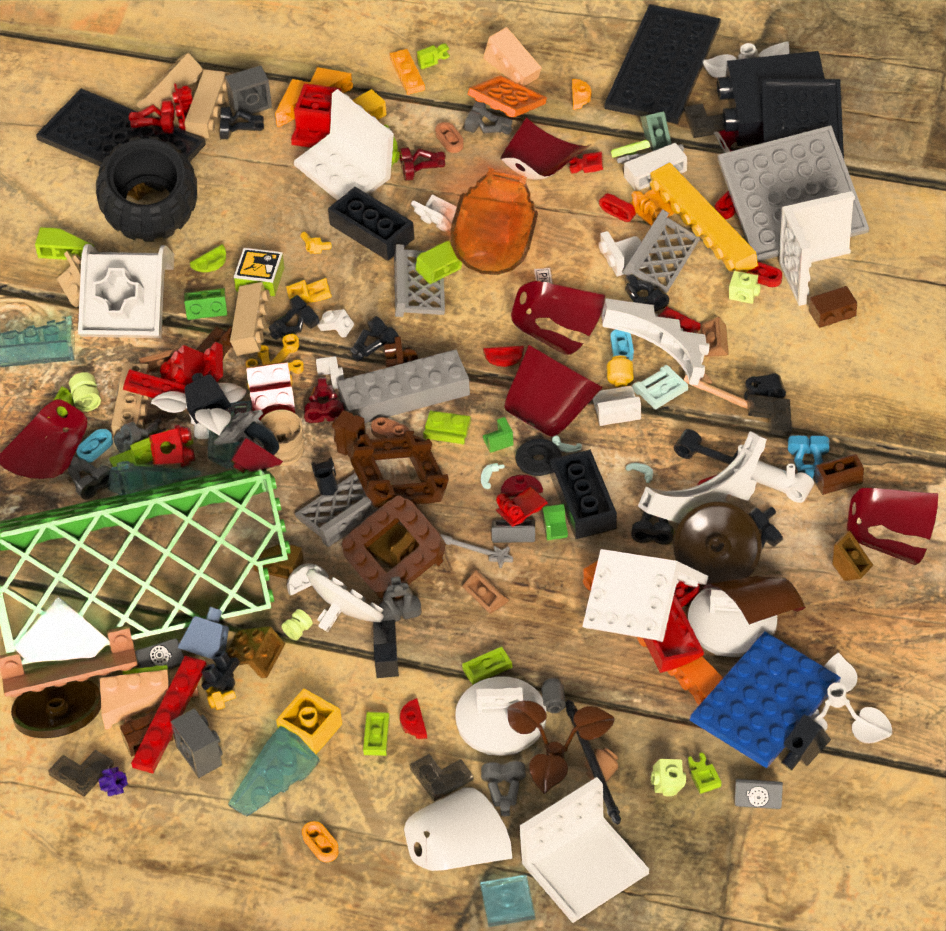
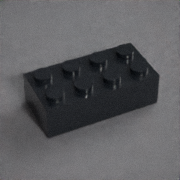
[328,187,415,261]
[550,449,617,539]

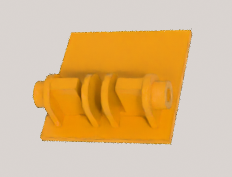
[629,190,675,226]

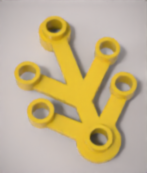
[245,334,304,391]

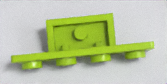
[109,429,194,475]

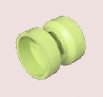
[282,609,313,640]

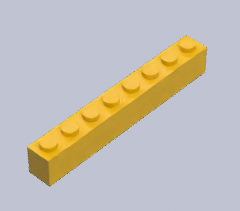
[650,163,758,273]

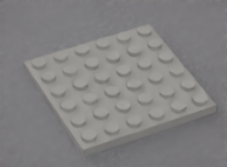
[717,126,869,262]

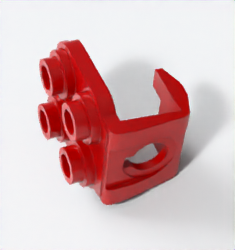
[149,424,195,467]

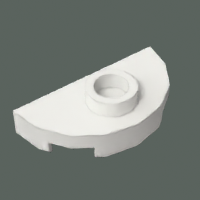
[287,563,329,595]

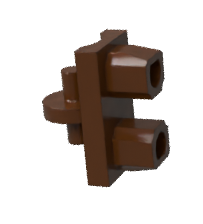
[384,337,418,368]

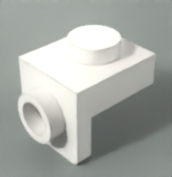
[317,309,354,337]
[316,356,344,389]

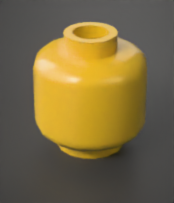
[606,355,634,388]

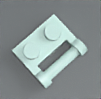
[632,365,688,409]

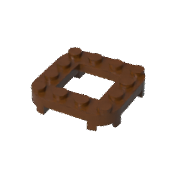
[350,431,449,508]
[341,496,446,599]

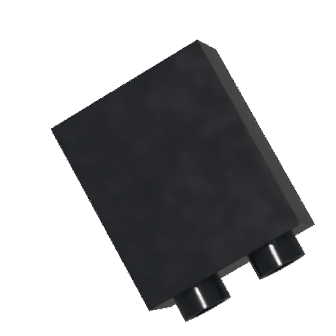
[716,51,825,146]

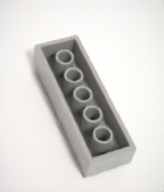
[337,349,470,423]

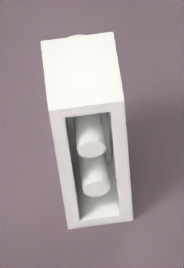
[624,143,687,191]

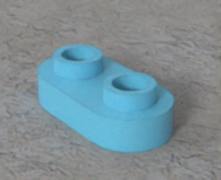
[610,329,634,361]
[76,429,113,463]

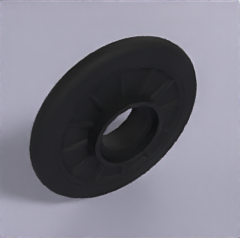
[515,439,562,476]

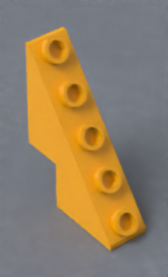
[275,67,353,127]

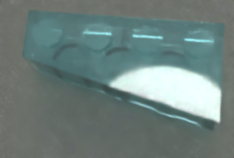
[0,315,75,367]

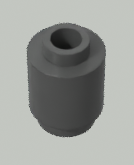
[541,678,566,714]

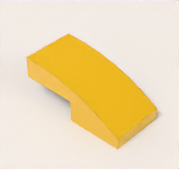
[286,278,332,303]

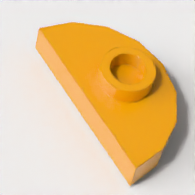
[572,79,592,110]

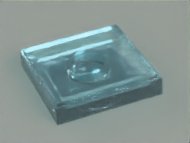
[480,875,535,927]

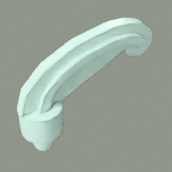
[552,435,582,453]
[481,463,505,489]
[626,463,653,483]

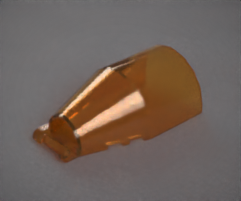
[450,168,538,275]

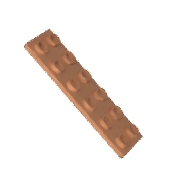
[0,625,138,697]

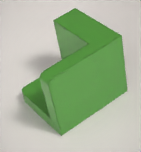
[483,417,514,453]
[542,504,568,540]

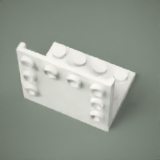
[294,89,394,201]
[779,191,855,306]
[582,549,708,642]
[520,777,649,923]

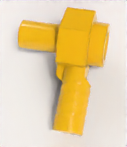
[300,232,331,254]
[206,687,236,710]

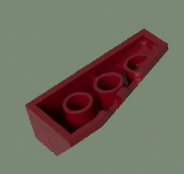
[230,438,283,474]

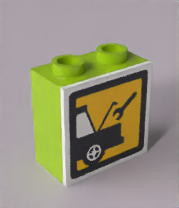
[234,248,285,296]

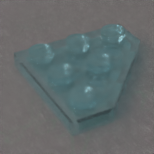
[13,596,109,662]

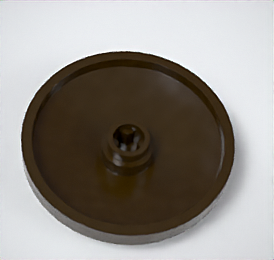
[673,502,762,587]
[11,679,101,738]

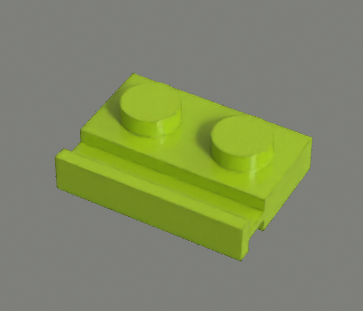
[423,410,471,444]

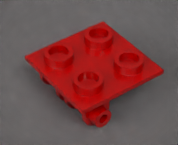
[172,84,193,131]
[495,486,548,527]

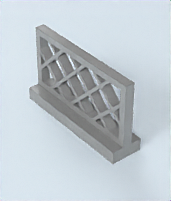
[622,209,701,294]
[394,244,445,317]
[295,473,379,547]

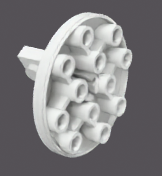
[306,566,384,632]
[688,587,777,657]
[455,677,546,756]

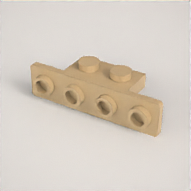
[57,251,82,307]

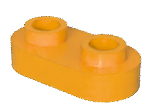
[302,821,339,862]

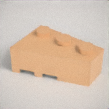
[483,27,542,86]
[100,670,170,730]

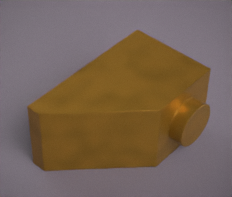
[832,531,873,581]
[253,544,304,579]

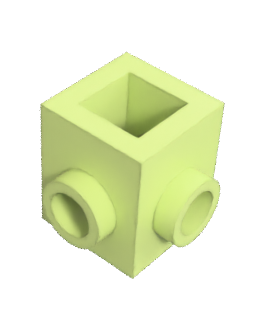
[729,271,761,304]
[651,759,686,796]

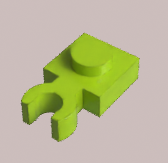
[417,43,450,70]
[688,753,721,794]

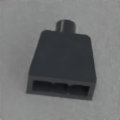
[184,373,232,424]
[781,714,831,771]

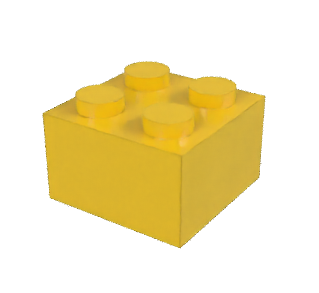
[276,689,342,756]

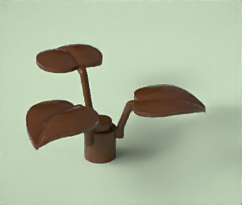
[507,701,615,794]

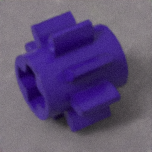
[98,767,128,797]

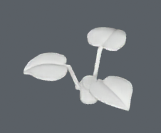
[703,41,790,78]
[151,383,246,439]
[810,653,892,743]

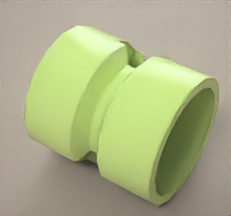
[69,372,101,412]

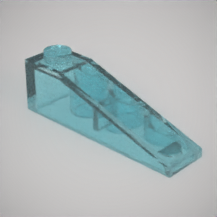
[107,461,201,496]
[228,726,320,816]

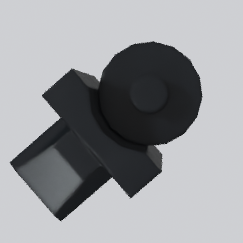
[201,651,240,691]

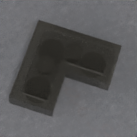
[684,103,724,138]
[747,394,792,437]
[48,750,114,797]
[410,754,473,802]

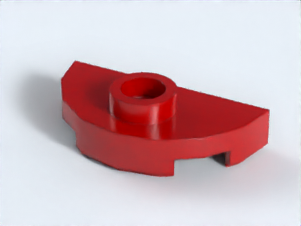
[483,346,524,367]
[400,698,427,739]

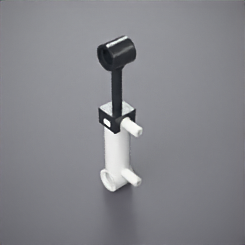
[674,429,814,503]

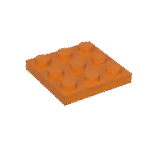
[468,75,547,117]

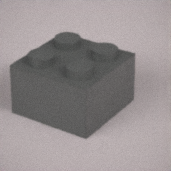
[225,66,272,118]
[171,708,223,778]

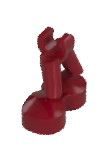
[399,147,446,181]
[304,378,345,423]

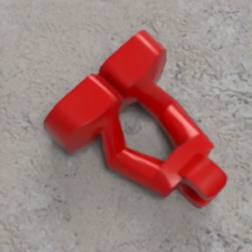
[129,100,175,134]

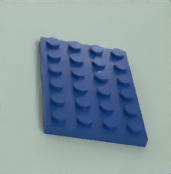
[690,631,841,768]

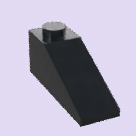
[373,620,399,678]

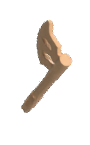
[684,373,755,411]

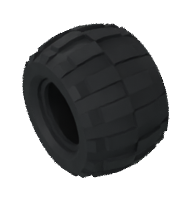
[96,136,198,242]

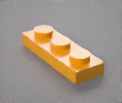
[390,49,425,95]

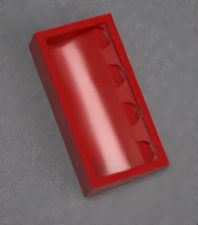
[643,594,704,673]

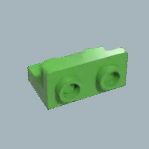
[185,288,227,320]

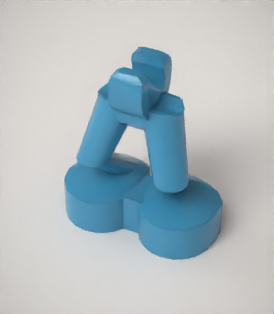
[788,436,829,479]

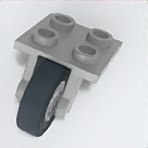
[214,410,279,455]

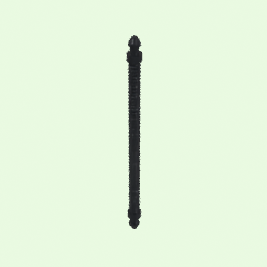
[566,699,621,825]

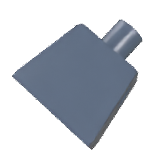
[178,607,229,660]

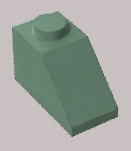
[641,111,672,152]

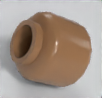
[584,747,618,782]

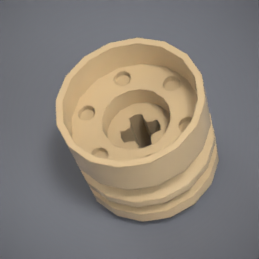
[261,410,305,466]

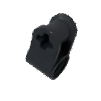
[744,373,786,404]
[311,457,338,495]

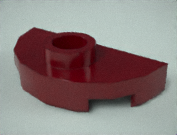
[500,474,543,497]

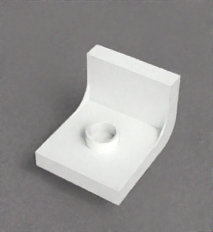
[78,244,174,338]

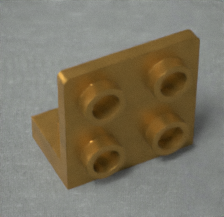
[367,523,420,568]
[226,626,285,678]

